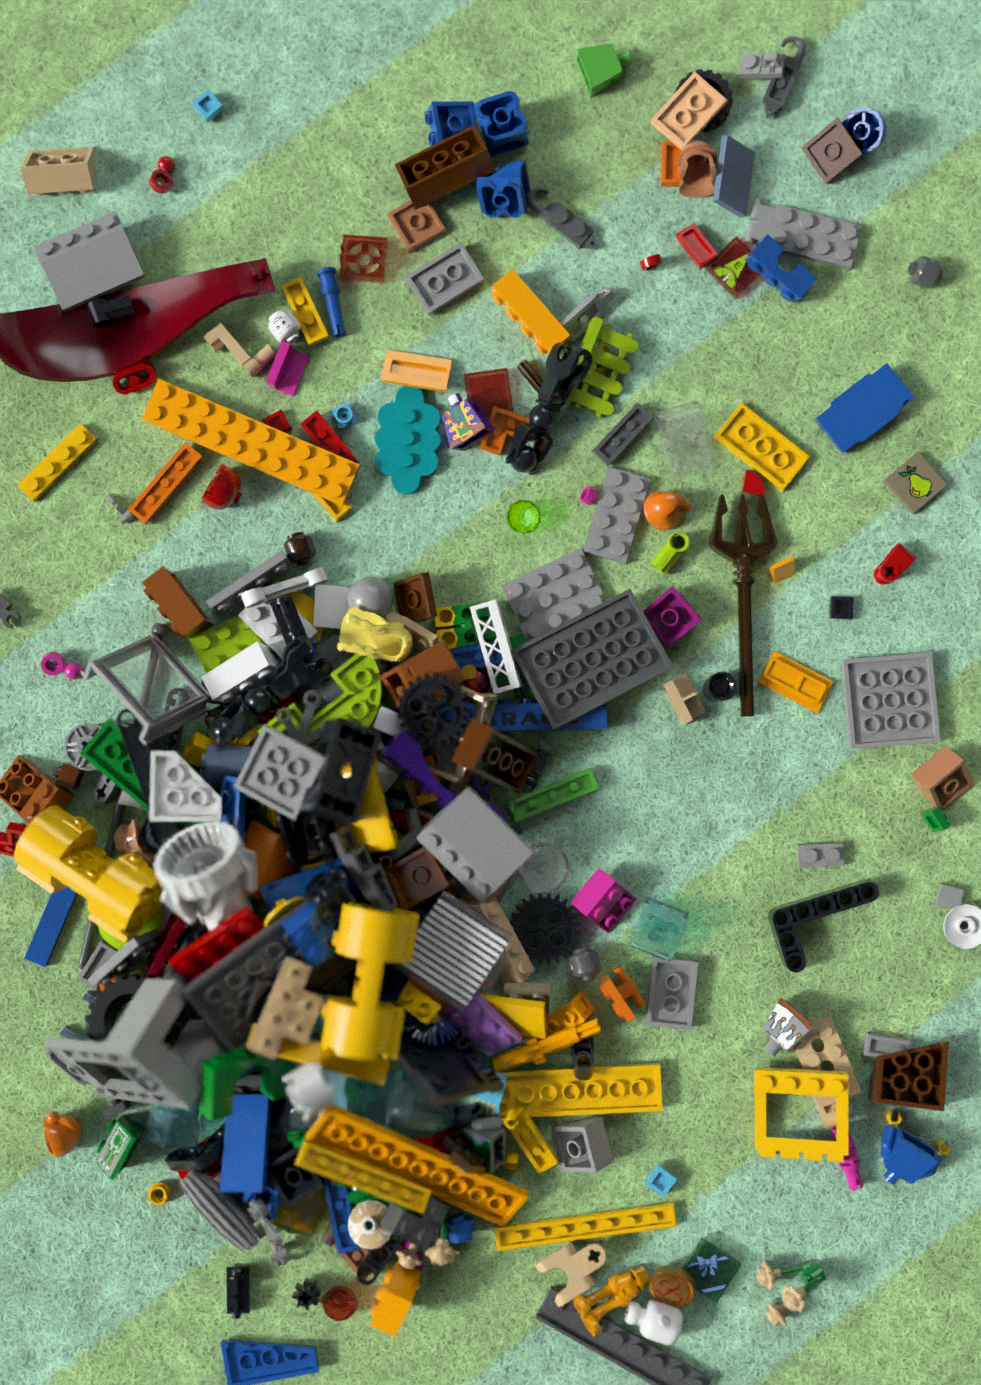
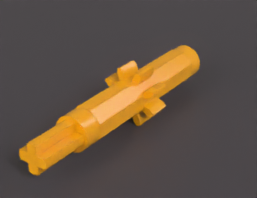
[493,1019,602,1072]

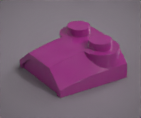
[643,586,702,649]

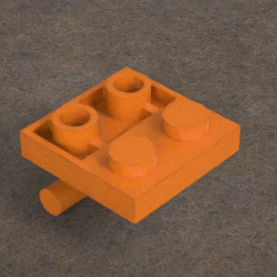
[599,965,646,1023]

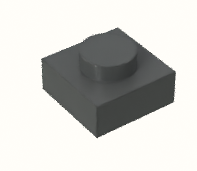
[102,1098,132,1119]

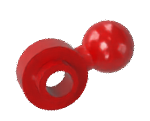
[149,156,175,194]

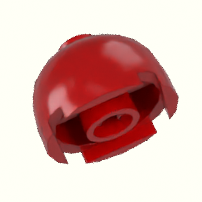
[201,464,242,510]

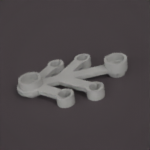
[245,1198,291,1267]

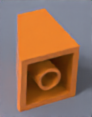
[244,820,297,901]

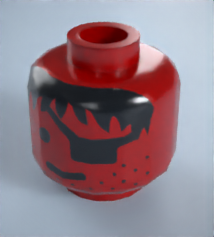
[457,668,490,699]

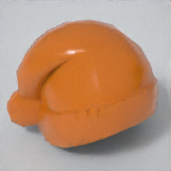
[644,491,691,531]
[43,1111,82,1157]

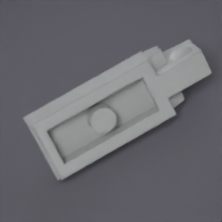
[559,287,615,341]

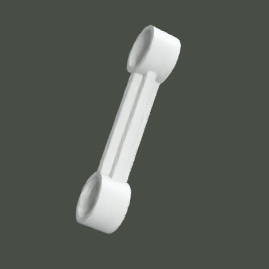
[241,568,328,608]

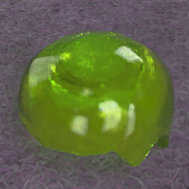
[506,500,542,534]

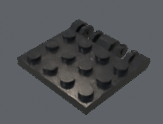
[397,1030,504,1108]

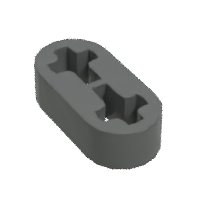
[93,774,121,804]

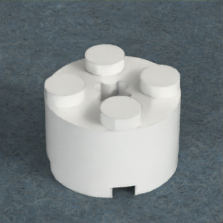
[283,1062,336,1120]

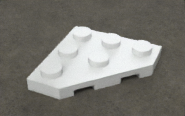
[150,750,222,822]

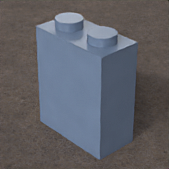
[199,744,254,793]

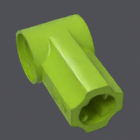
[650,532,689,575]

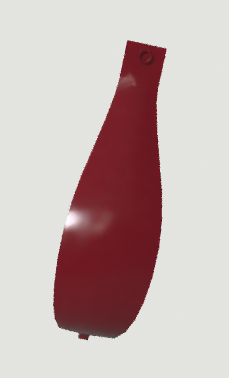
[0,258,275,382]

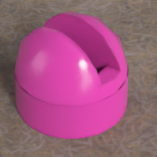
[579,486,599,505]

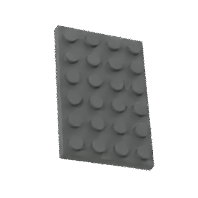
[511,589,673,731]

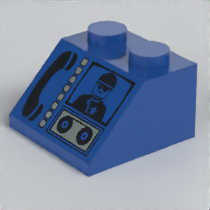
[281,904,340,969]

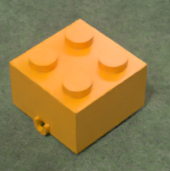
[369,1260,421,1337]

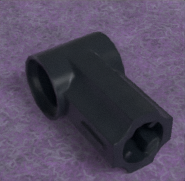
[87,295,136,328]

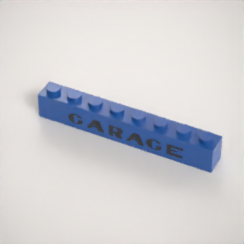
[426,699,607,732]

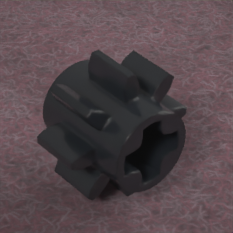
[292,1278,322,1311]

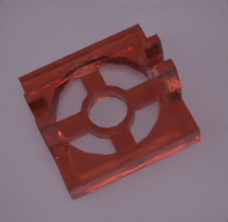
[340,234,388,283]

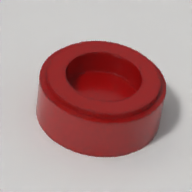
[639,254,662,271]

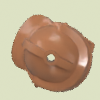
[677,141,718,198]
[114,818,156,864]

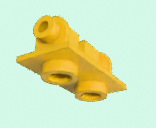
[392,982,442,1025]

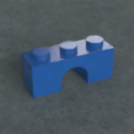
[744,234,817,303]

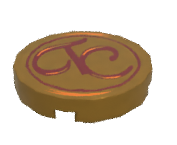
[649,1265,695,1308]

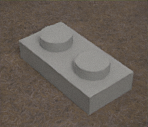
[796,843,844,868]

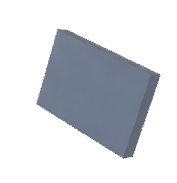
[713,135,755,217]

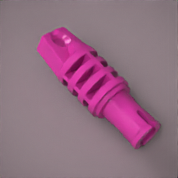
[831,1126,864,1190]

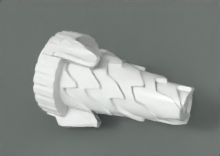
[154,821,258,931]

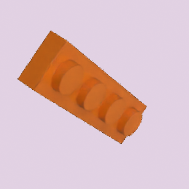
[128,442,203,525]

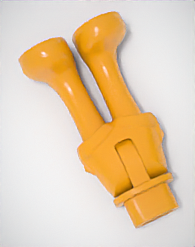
[573,1265,650,1337]

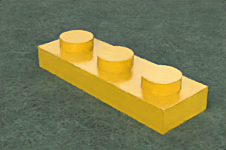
[281,276,329,347]
[503,1107,558,1174]

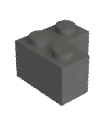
[380,1196,450,1251]

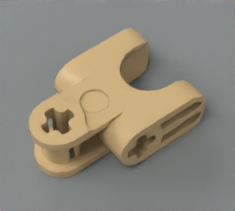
[535,1241,606,1306]

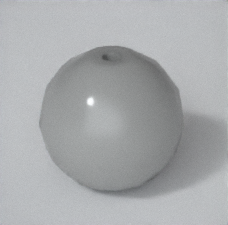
[347,576,393,618]

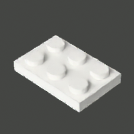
[238,584,318,660]

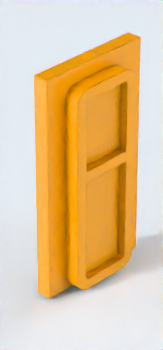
[380,350,452,392]
[758,651,833,713]

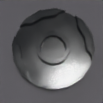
[304,867,349,906]

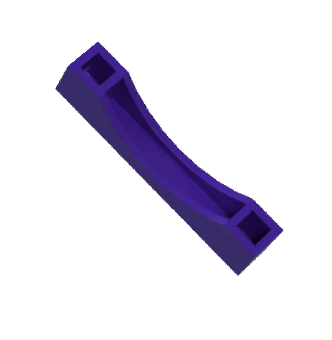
[380,730,507,820]

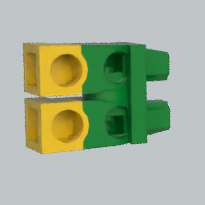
[435,604,495,650]

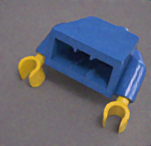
[881,1110,950,1185]

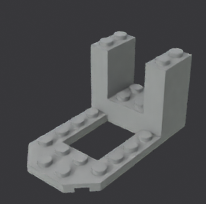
[44,978,226,1109]

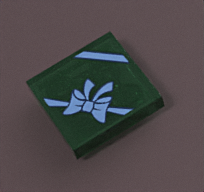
[682,1237,741,1304]

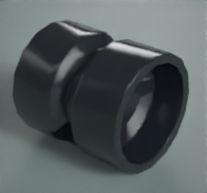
[703,672,737,702]

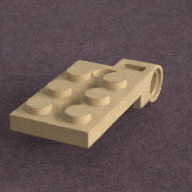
[795,1015,862,1130]

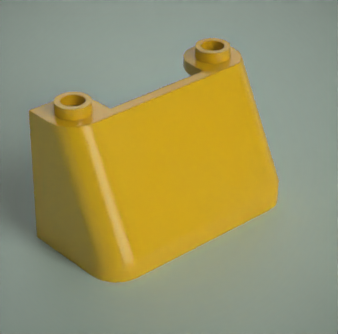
[318,755,398,853]

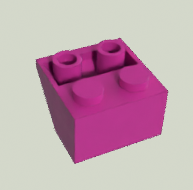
[571,868,637,934]

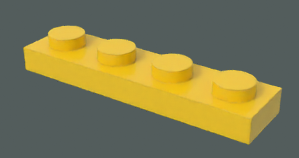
[17,423,98,502]

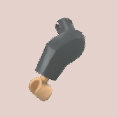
[379,807,423,867]

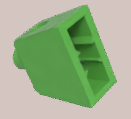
[576,43,631,98]

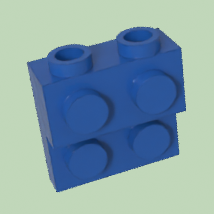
[425,101,479,146]

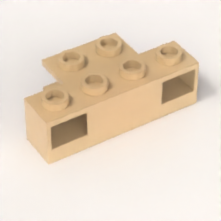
[248,957,324,1059]

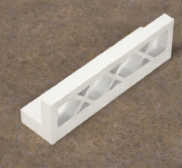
[470,599,523,694]

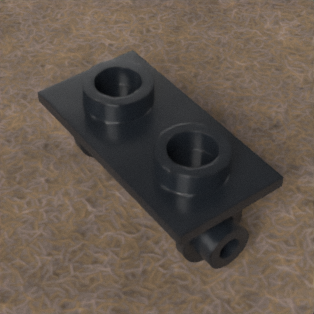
[270,595,307,645]
[226,1266,250,1319]

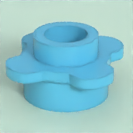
[332,403,357,429]

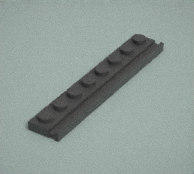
[535,1286,711,1385]

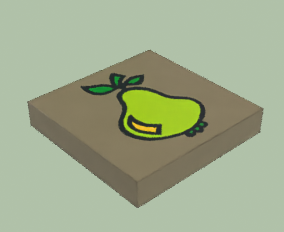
[883,452,947,514]

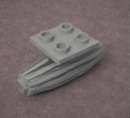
[179,1170,259,1252]

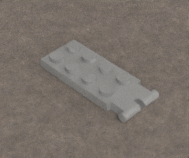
[744,199,862,270]

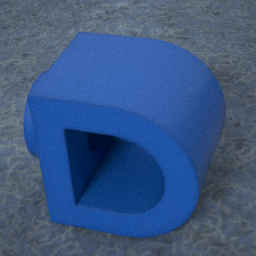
[447,1214,476,1243]

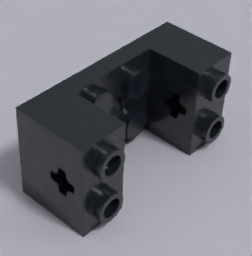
[300,717,382,825]

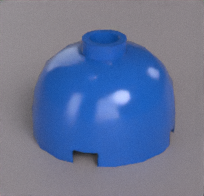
[842,107,887,154]

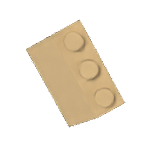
[20,146,97,196]

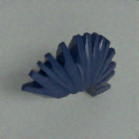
[402,1009,461,1046]

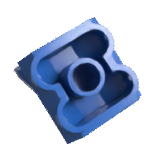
[474,91,530,157]
[477,160,531,218]

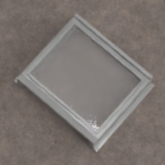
[81,632,210,745]

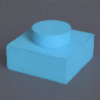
[192,89,224,123]
[644,1163,677,1198]

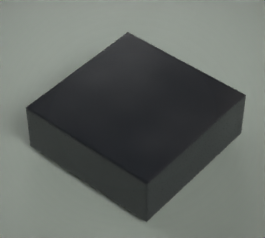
[829,596,854,620]

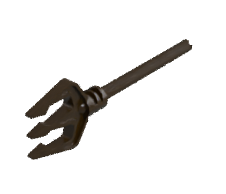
[709,494,777,717]

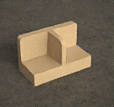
[662,674,706,725]

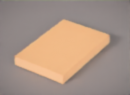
[650,72,728,150]

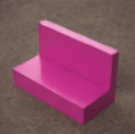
[266,341,310,397]

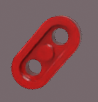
[113,362,156,395]

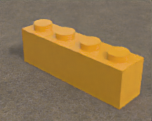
[492,269,570,356]

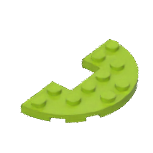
[257,653,381,754]

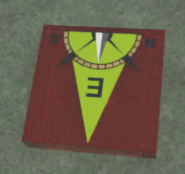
[705,236,761,299]

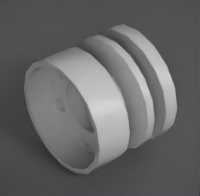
[64,723,103,771]

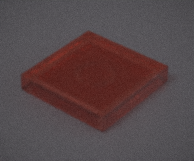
[464,368,514,417]

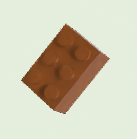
[142,566,213,639]

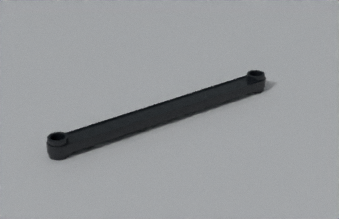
[117,709,209,940]

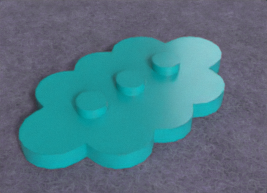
[375,386,441,495]

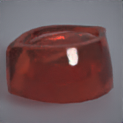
[321,1286,360,1321]

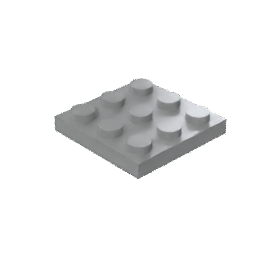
[234,725,325,820]

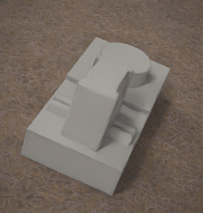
[738,52,786,79]

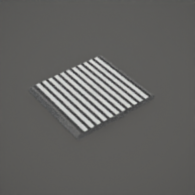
[393,890,512,1012]

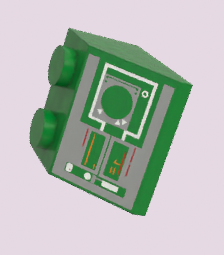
[96,1115,147,1181]

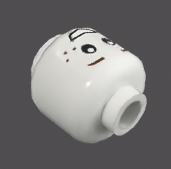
[268,309,301,344]

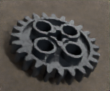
[396,672,472,747]
[509,891,581,965]

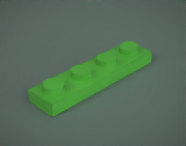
[507,768,599,822]

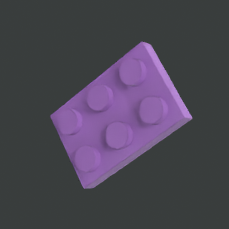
[443,992,523,1057]

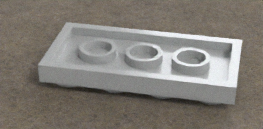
[583,467,650,564]
[206,550,292,614]

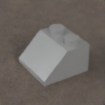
[552,1117,613,1172]

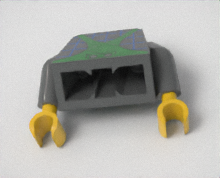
[457,1110,519,1174]

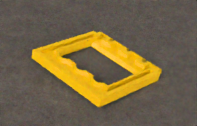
[754,1067,848,1163]

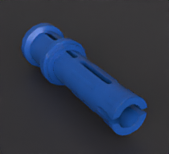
[316,267,347,337]

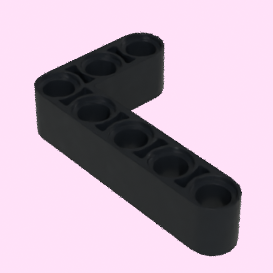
[768,880,879,973]

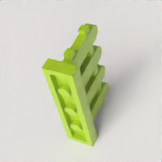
[565,316,638,418]

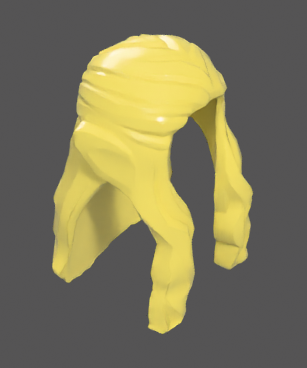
[338,606,412,662]

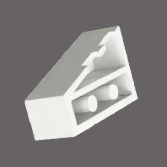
[201,642,281,703]

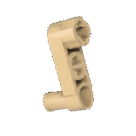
[203,323,276,378]

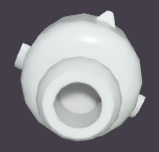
[624,1300,683,1345]

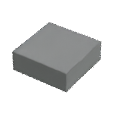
[935,884,964,910]

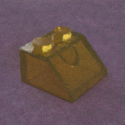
[271,1188,328,1236]

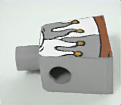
[763,997,820,1056]

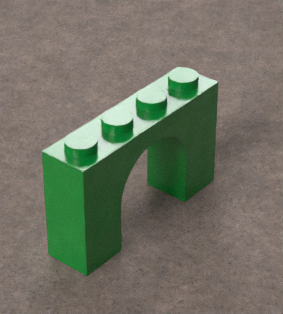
[199,1046,294,1122]

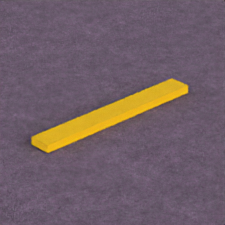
[494,1202,677,1251]

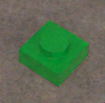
[921,807,951,832]

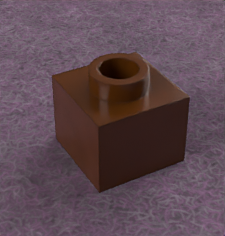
[55,763,86,790]

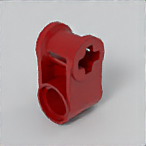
[873,542,916,585]

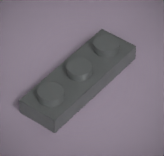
[592,402,654,467]

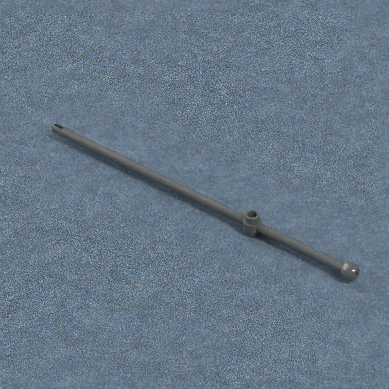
[78,623,169,969]

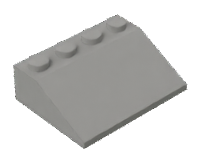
[35,211,145,312]
[416,786,534,902]

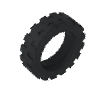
[675,69,733,133]

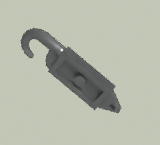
[762,36,806,119]
[527,187,598,250]

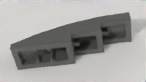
[329,824,398,913]

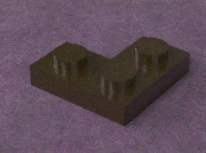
[442,1135,488,1174]

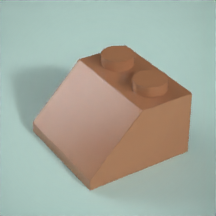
[911,746,974,811]

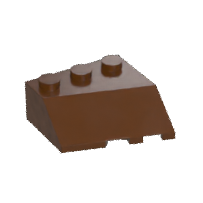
[868,1041,949,1112]

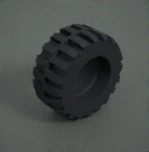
[85,974,180,1046]

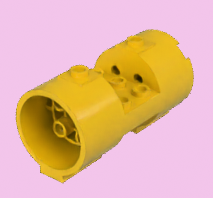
[14,806,164,943]
[321,902,419,1060]

